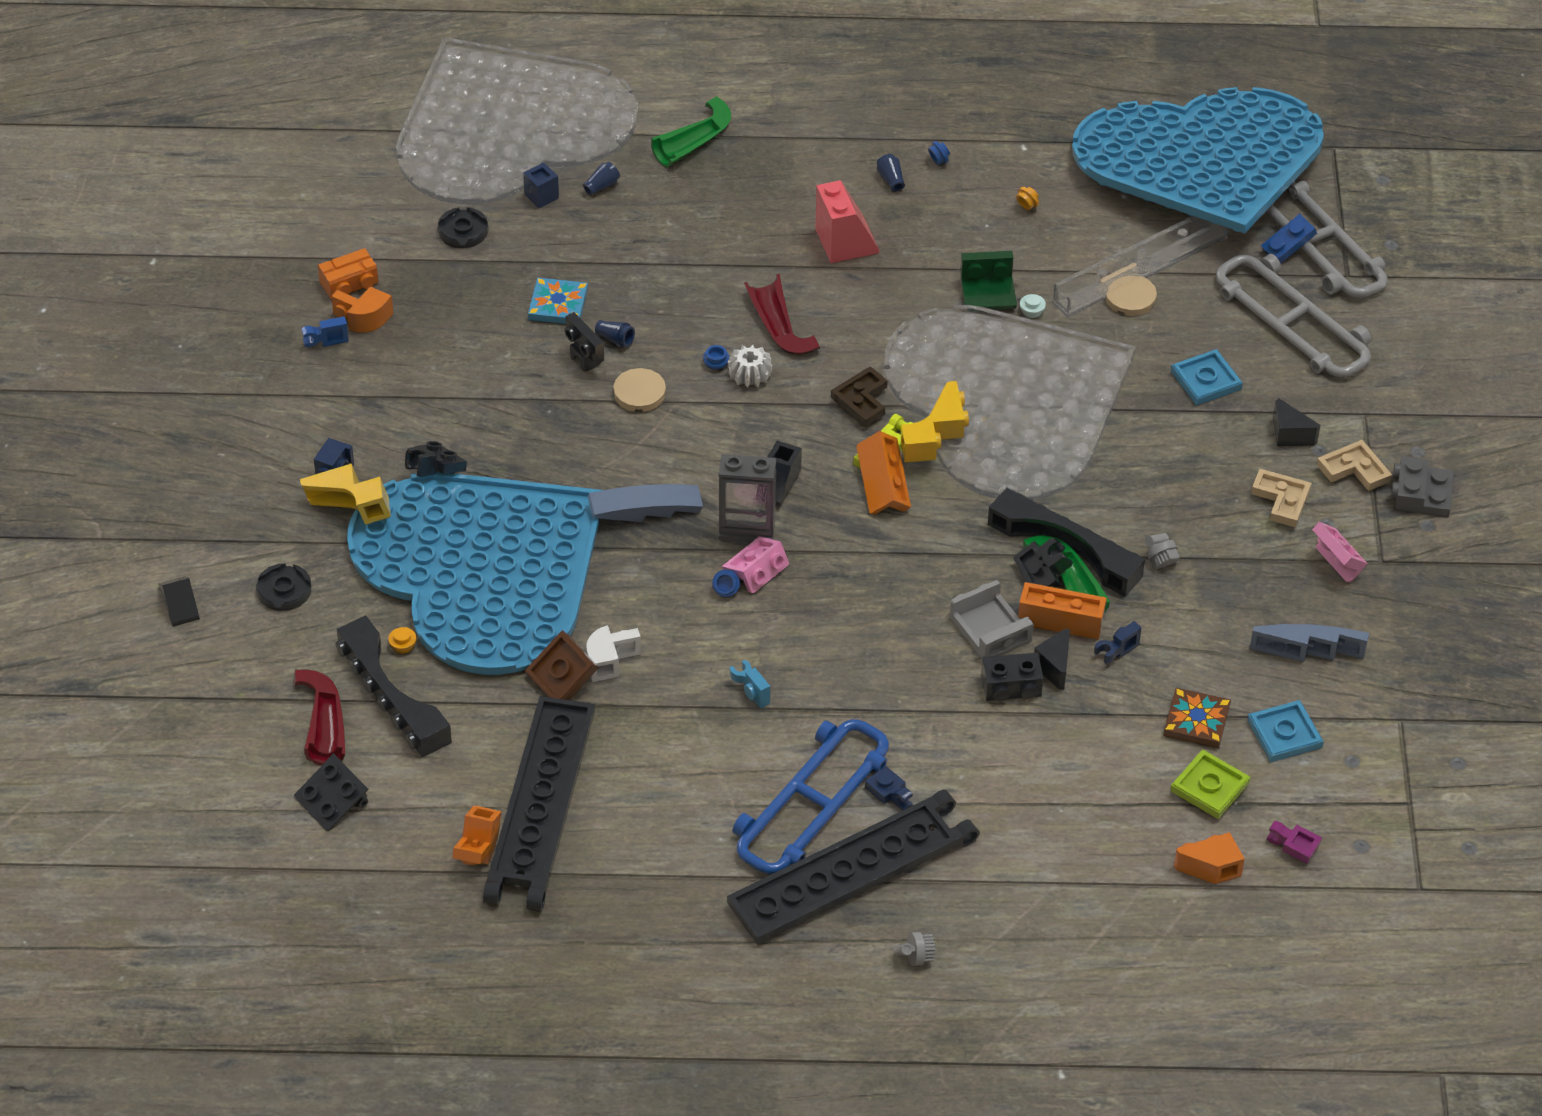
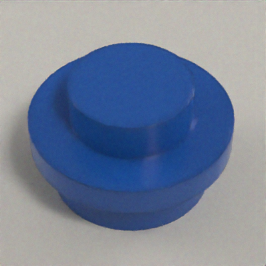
[928,141,950,165]
[703,345,729,369]
[712,569,740,597]

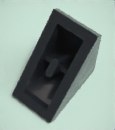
[1273,398,1320,446]
[158,576,200,627]
[1034,629,1070,690]

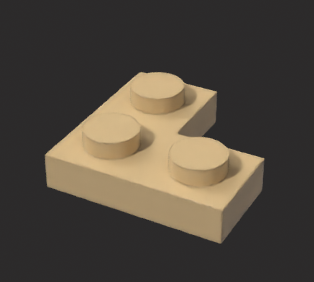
[1316,440,1392,491]
[1251,469,1312,527]

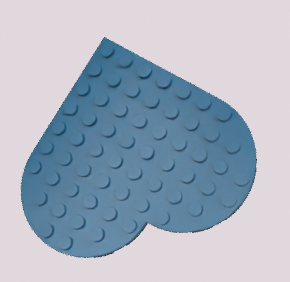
[1072,87,1324,233]
[347,472,603,675]

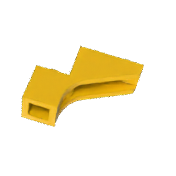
[900,381,969,463]
[300,464,391,525]

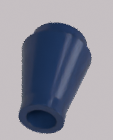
[876,154,905,192]
[582,162,620,196]
[595,320,635,348]

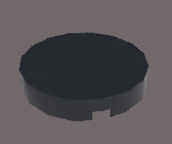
[438,207,489,248]
[256,563,311,611]

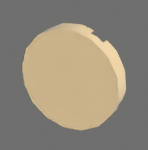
[1105,274,1157,316]
[613,368,666,412]

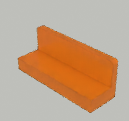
[856,431,911,515]
[1018,582,1107,639]

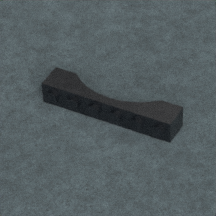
[987,487,1145,597]
[335,615,452,758]

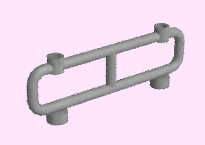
[1263,181,1388,298]
[1216,254,1371,378]

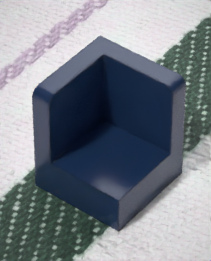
[523,162,559,208]

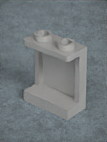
[950,580,1033,659]

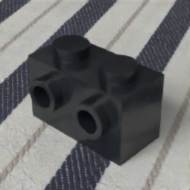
[981,652,1043,701]

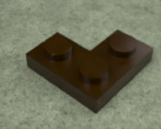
[830,366,888,427]

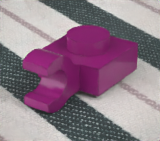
[1267,821,1322,864]

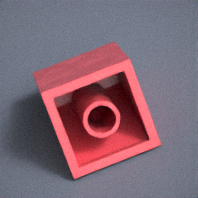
[815,180,879,263]

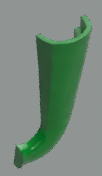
[651,96,731,168]
[1023,536,1110,613]

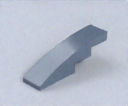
[587,484,703,522]
[1250,624,1369,662]

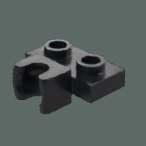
[564,312,604,372]
[405,441,467,477]
[1013,538,1073,588]

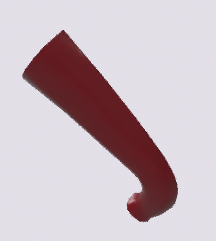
[744,274,820,355]
[293,669,345,765]

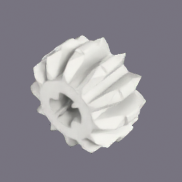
[728,345,772,388]

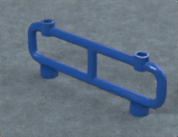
[732,719,889,874]

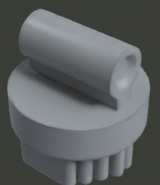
[1145,533,1180,570]
[894,932,936,966]

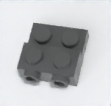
[1391,456,1453,517]

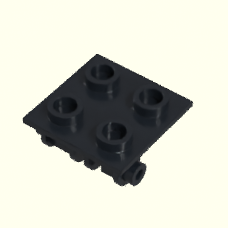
[294,753,369,831]

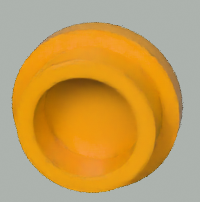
[1016,187,1039,210]
[388,627,417,654]

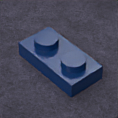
[1261,214,1318,264]

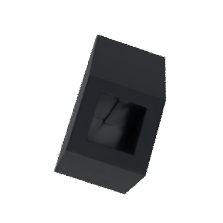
[755,440,802,506]

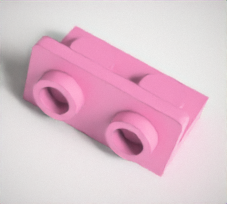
[1312,522,1368,583]
[722,536,789,593]

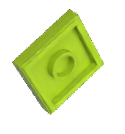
[1170,749,1251,819]

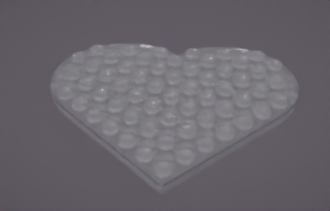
[397,37,638,206]
[884,305,1136,500]

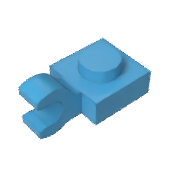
[730,660,770,708]

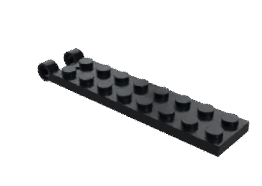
[483,696,595,912]
[727,790,980,945]

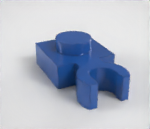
[301,316,349,347]

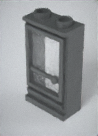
[718,454,776,543]

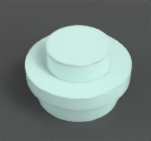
[1020,294,1046,318]

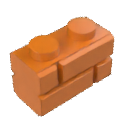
[317,248,378,300]

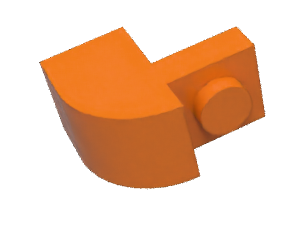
[331,286,393,333]
[452,805,502,865]

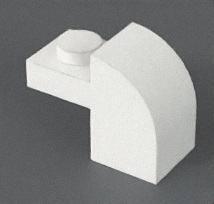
[587,626,641,682]

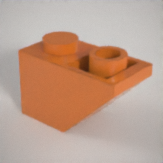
[1174,832,1245,884]

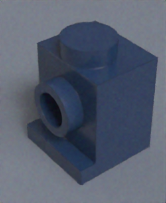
[314,438,354,474]

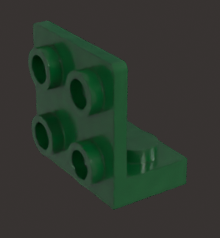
[960,251,1017,311]

